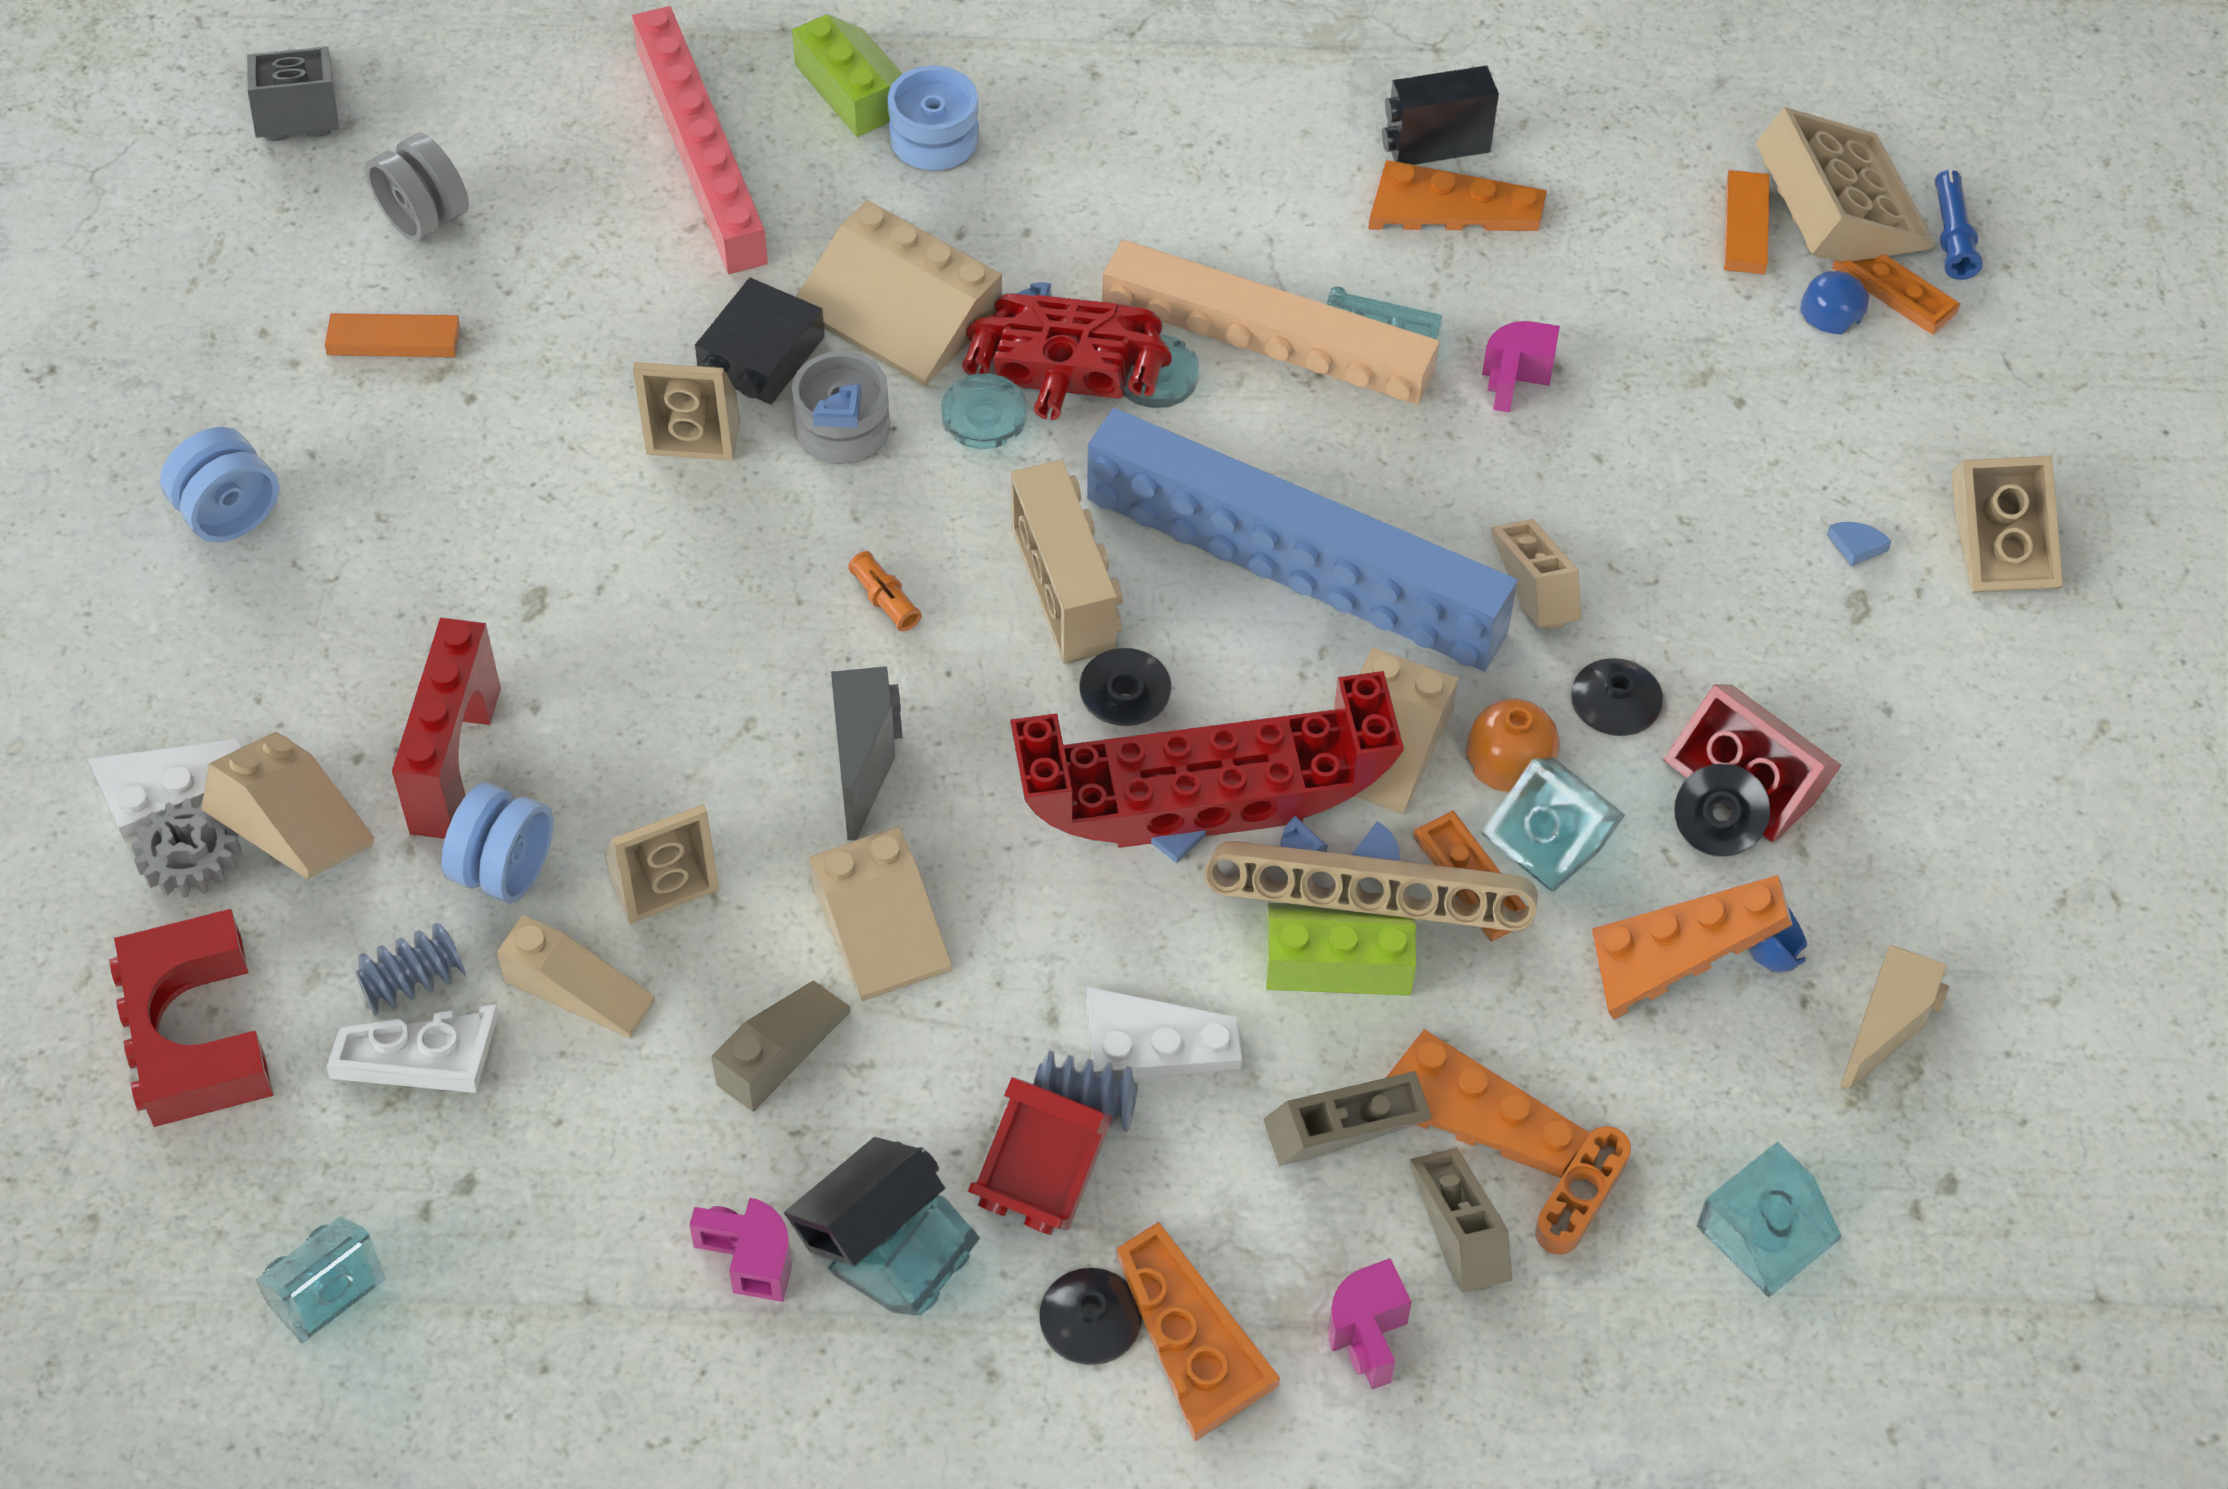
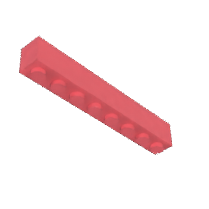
[632,6,768,274]

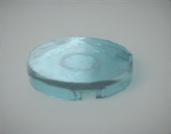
[1123,334,1199,408]
[941,373,1027,449]

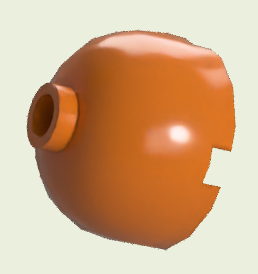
[1465,698,1560,793]

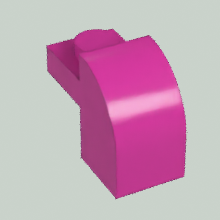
[1482,321,1560,412]
[689,1197,792,1302]
[1328,1258,1412,1390]

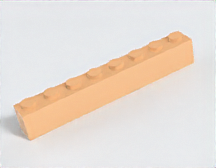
[1102,239,1440,405]

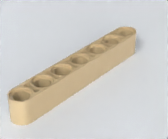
[1204,841,1538,931]

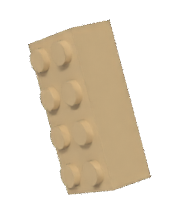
[1011,459,1123,664]

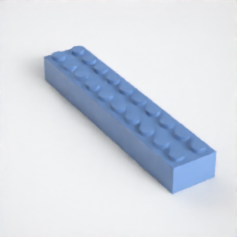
[1087,407,1518,672]

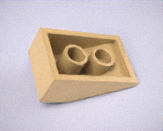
[633,362,740,461]
[1951,456,2063,593]
[1355,647,1459,814]
[201,732,374,879]
[605,804,719,924]
[809,826,952,1002]

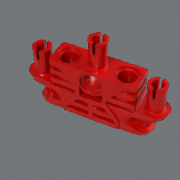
[962,294,1172,420]

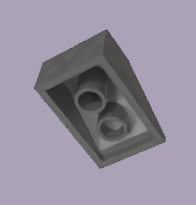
[247,46,339,141]
[831,666,903,840]

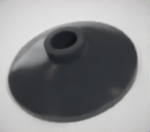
[1079,648,1171,726]
[1571,658,1663,736]
[1674,764,1770,857]
[1039,1268,1142,1365]

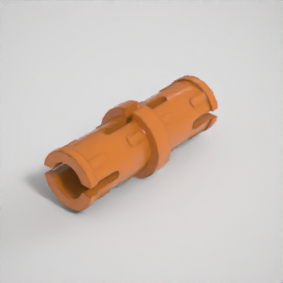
[848,551,922,632]

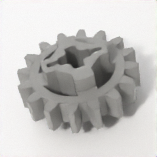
[132,798,241,898]

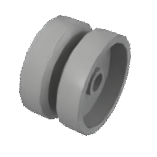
[365,132,469,242]
[792,351,890,464]

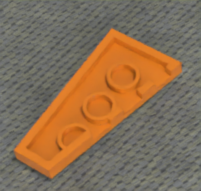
[1368,160,1547,231]
[1592,875,1792,1020]
[1386,1029,1590,1178]
[1117,1222,1280,1442]

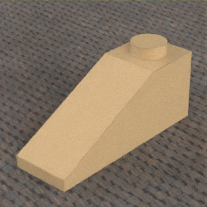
[1491,519,1581,629]
[497,915,655,1038]
[1840,945,1949,1089]

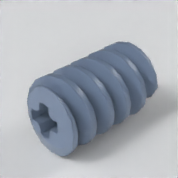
[355,922,466,1016]
[1034,1051,1138,1131]

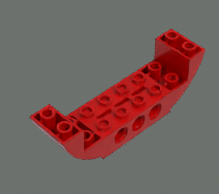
[1010,671,1404,848]

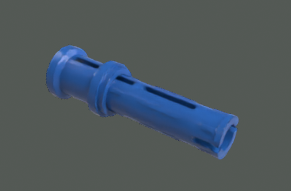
[1935,170,1983,280]

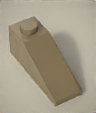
[712,980,851,1112]
[1263,1071,1432,1166]
[1410,1148,1512,1293]

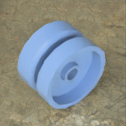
[887,65,979,171]
[160,427,280,543]
[441,782,554,904]

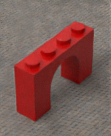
[392,617,501,839]
[109,909,273,1127]

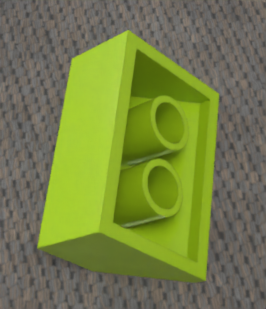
[792,14,902,137]
[1266,903,1416,996]

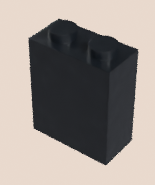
[1382,65,1499,165]
[695,277,825,405]
[783,1137,946,1267]

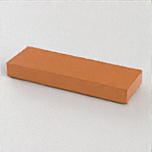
[1723,170,1770,274]
[1832,254,1961,335]
[325,313,460,357]
[1413,810,1527,942]

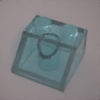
[1481,758,1625,891]
[1696,1141,1841,1298]
[828,1196,980,1316]
[256,1216,386,1344]

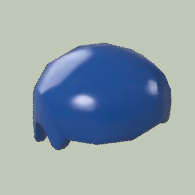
[1800,270,1869,334]
[1748,907,1807,973]

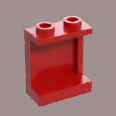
[967,1077,1113,1235]

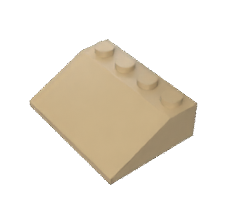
[1756,107,1936,262]
[796,200,1002,386]

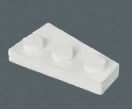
[87,739,241,838]
[1086,986,1242,1079]
[327,1004,498,1093]

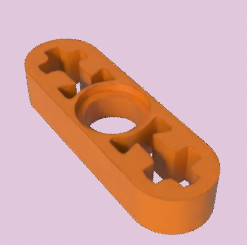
[1535,1126,1631,1254]

